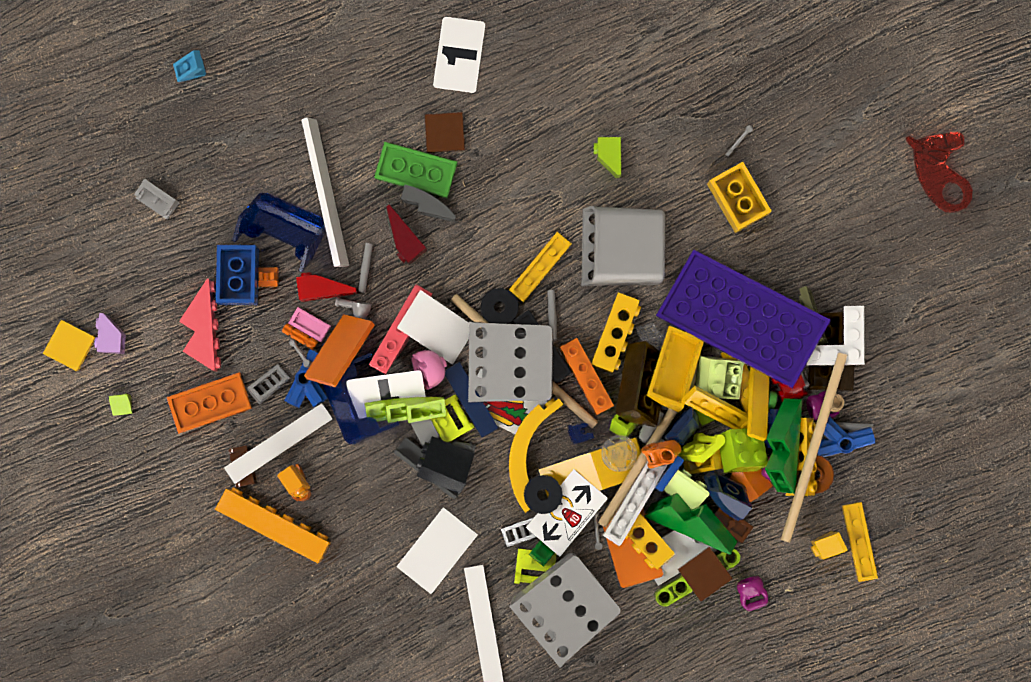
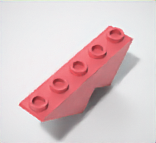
[179,278,221,372]
[369,284,433,374]

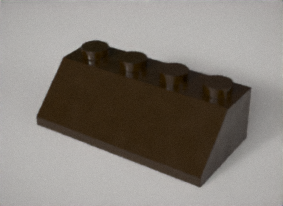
[808,312,854,391]
[616,341,661,427]

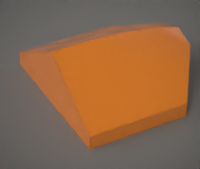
[730,469,773,502]

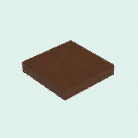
[425,112,465,153]
[677,547,733,602]

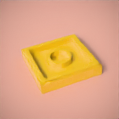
[43,320,96,371]

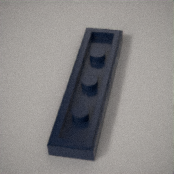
[445,362,498,438]

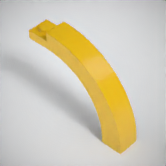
[509,398,563,513]

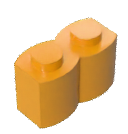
[277,465,310,498]

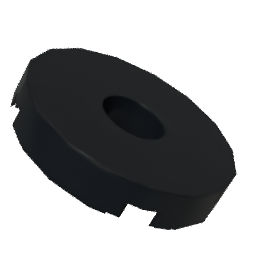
[481,288,518,324]
[524,475,563,514]

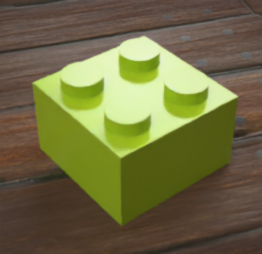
[719,429,768,473]

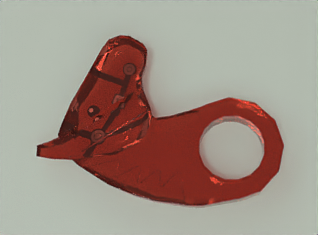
[906,132,973,213]

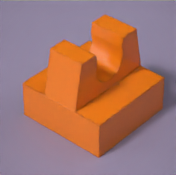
[258,267,279,287]

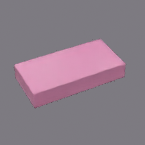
[288,307,331,343]

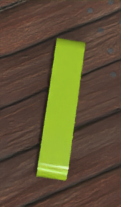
[654,549,740,606]

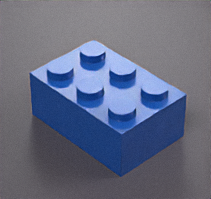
[216,245,259,305]

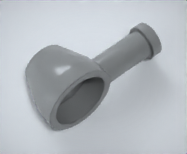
[335,297,372,319]

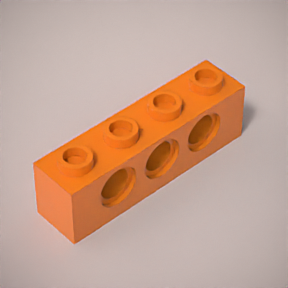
[559,338,614,416]

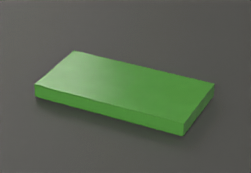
[374,142,458,199]

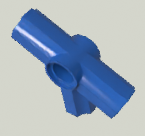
[284,349,327,408]
[817,417,875,457]

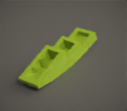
[364,397,447,423]

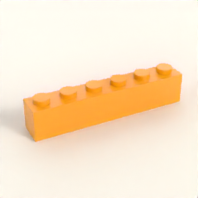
[215,487,331,563]

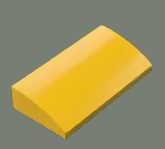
[647,326,704,412]

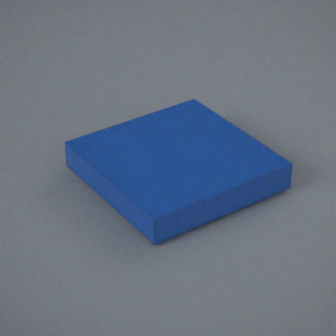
[654,456,684,492]

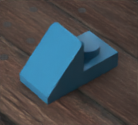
[173,50,206,82]

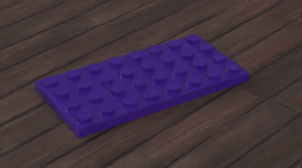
[656,249,830,389]

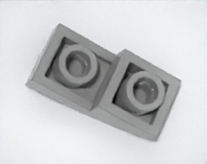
[411,419,440,446]

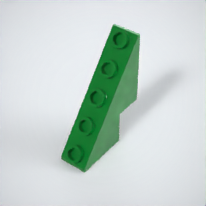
[765,398,802,494]
[644,493,737,555]

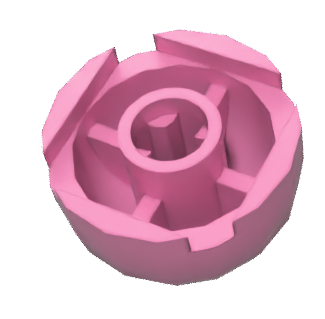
[411,350,447,390]

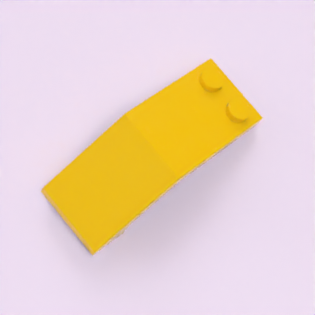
[538,437,641,498]

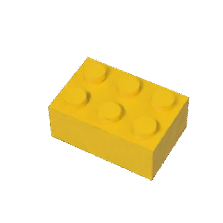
[707,162,772,233]

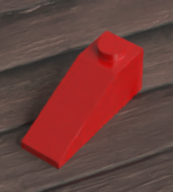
[296,272,358,302]

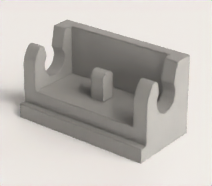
[134,179,179,220]

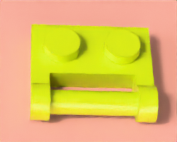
[431,394,475,443]
[678,433,725,463]
[514,548,557,584]

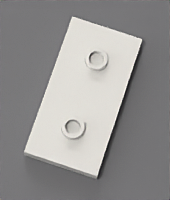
[654,530,718,586]

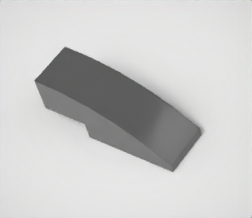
[401,185,456,223]

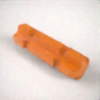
[282,323,318,350]

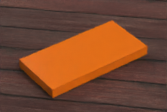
[304,314,375,387]
[167,372,252,434]

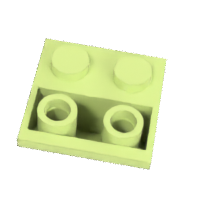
[695,356,744,399]
[663,469,709,510]

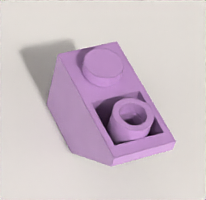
[95,313,126,354]

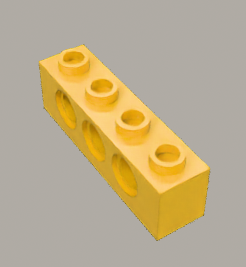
[591,292,641,373]
[786,418,817,496]
[606,501,675,570]

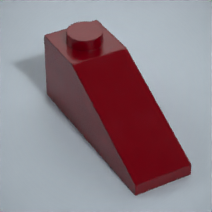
[386,205,427,265]

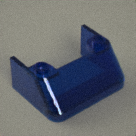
[232,193,326,272]
[323,353,402,445]

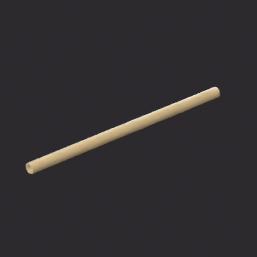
[450,294,598,429]
[781,352,848,543]
[598,363,698,528]

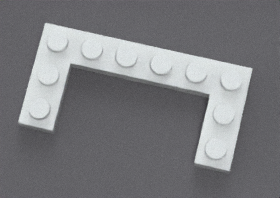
[747,306,865,366]

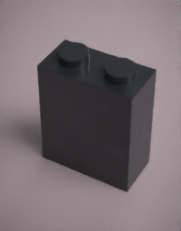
[416,436,475,494]

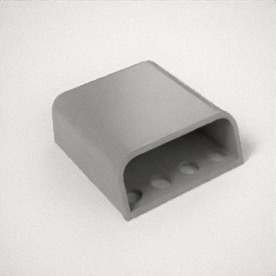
[581,206,665,286]
[468,322,553,402]
[509,553,620,667]

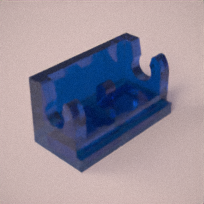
[567,423,594,445]

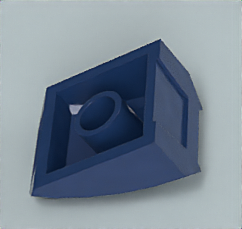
[662,407,700,447]
[704,470,752,521]

